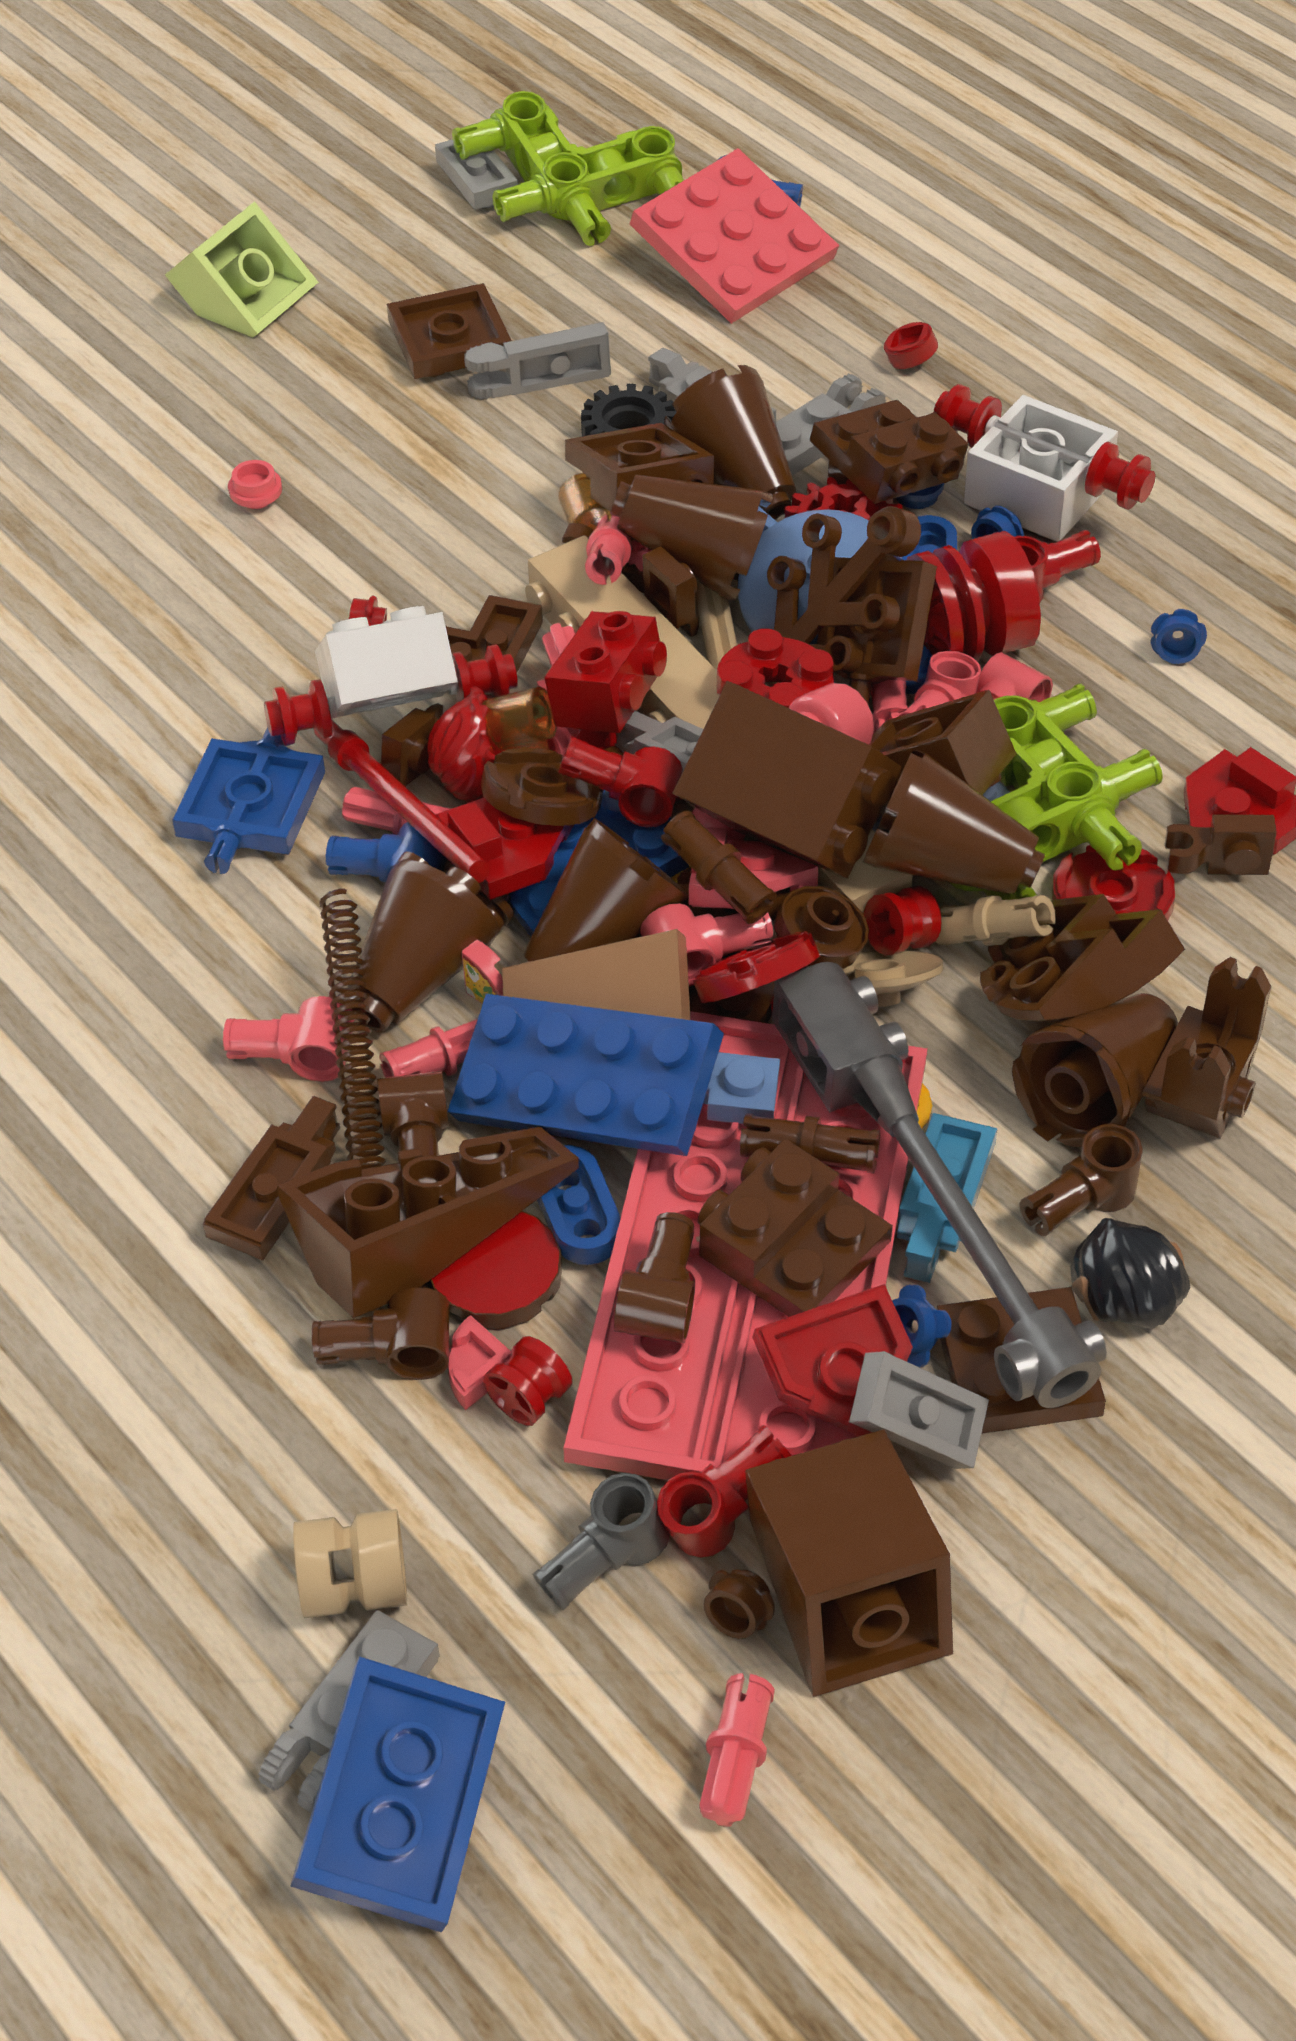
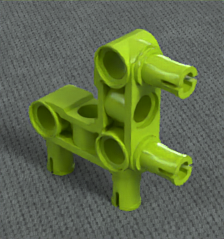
[452,91,684,246]
[949,683,1163,900]

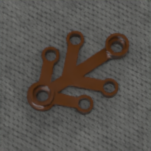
[767,506,921,684]

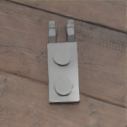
[464,322,611,400]
[776,373,887,476]
[258,1610,440,1813]

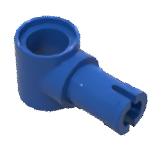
[326,822,447,882]

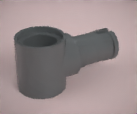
[532,1473,670,1610]

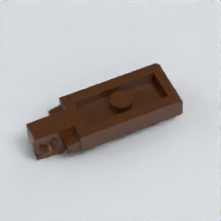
[203,1096,340,1261]

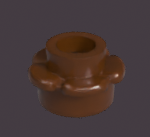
[704,1569,775,1639]

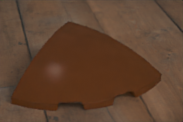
[980,894,1185,1021]

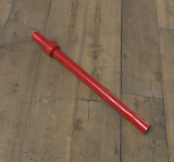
[314,719,490,883]

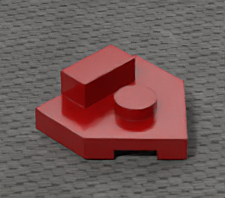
[1184,747,1296,854]
[436,797,574,900]
[752,1284,913,1436]

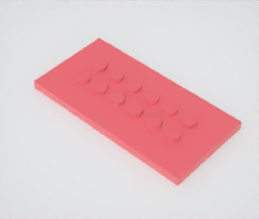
[563,1011,928,1480]

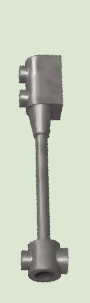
[772,962,1107,1408]

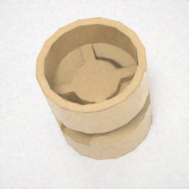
[293,1509,407,1618]

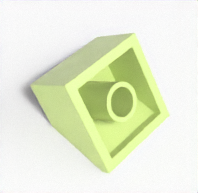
[165,201,319,338]

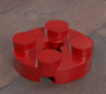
[716,628,834,708]

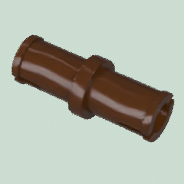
[661,811,777,924]
[740,1113,880,1174]

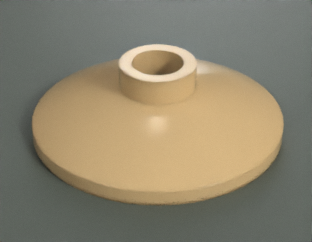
[843,950,943,1007]

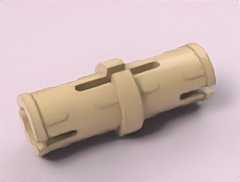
[936,895,1055,946]

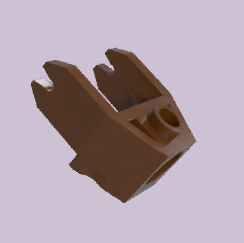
[1142,957,1272,1139]

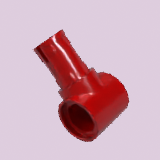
[1015,530,1101,603]
[558,736,683,828]
[657,1425,792,1558]

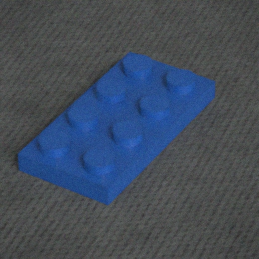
[447,994,724,1156]

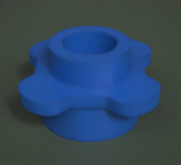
[892,1285,951,1368]

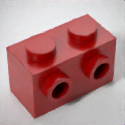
[544,611,667,733]

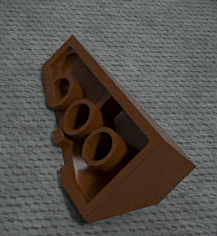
[277,1127,579,1319]

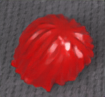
[427,686,525,802]

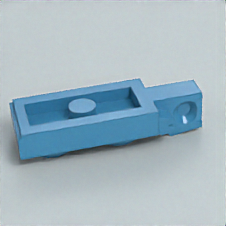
[897,1113,997,1283]

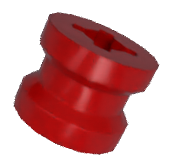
[864,886,942,956]
[483,1336,573,1426]

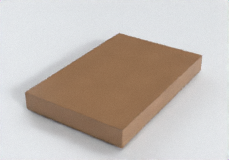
[502,929,691,1020]

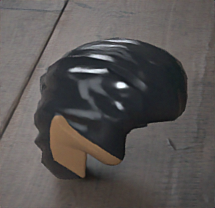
[1070,1218,1191,1329]

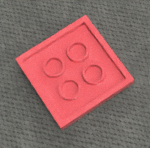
[630,148,839,324]

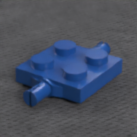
[172,726,325,874]

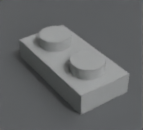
[435,140,518,210]
[849,1351,989,1469]

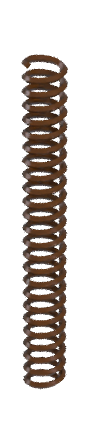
[319,888,386,1169]

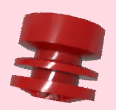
[907,531,1041,661]

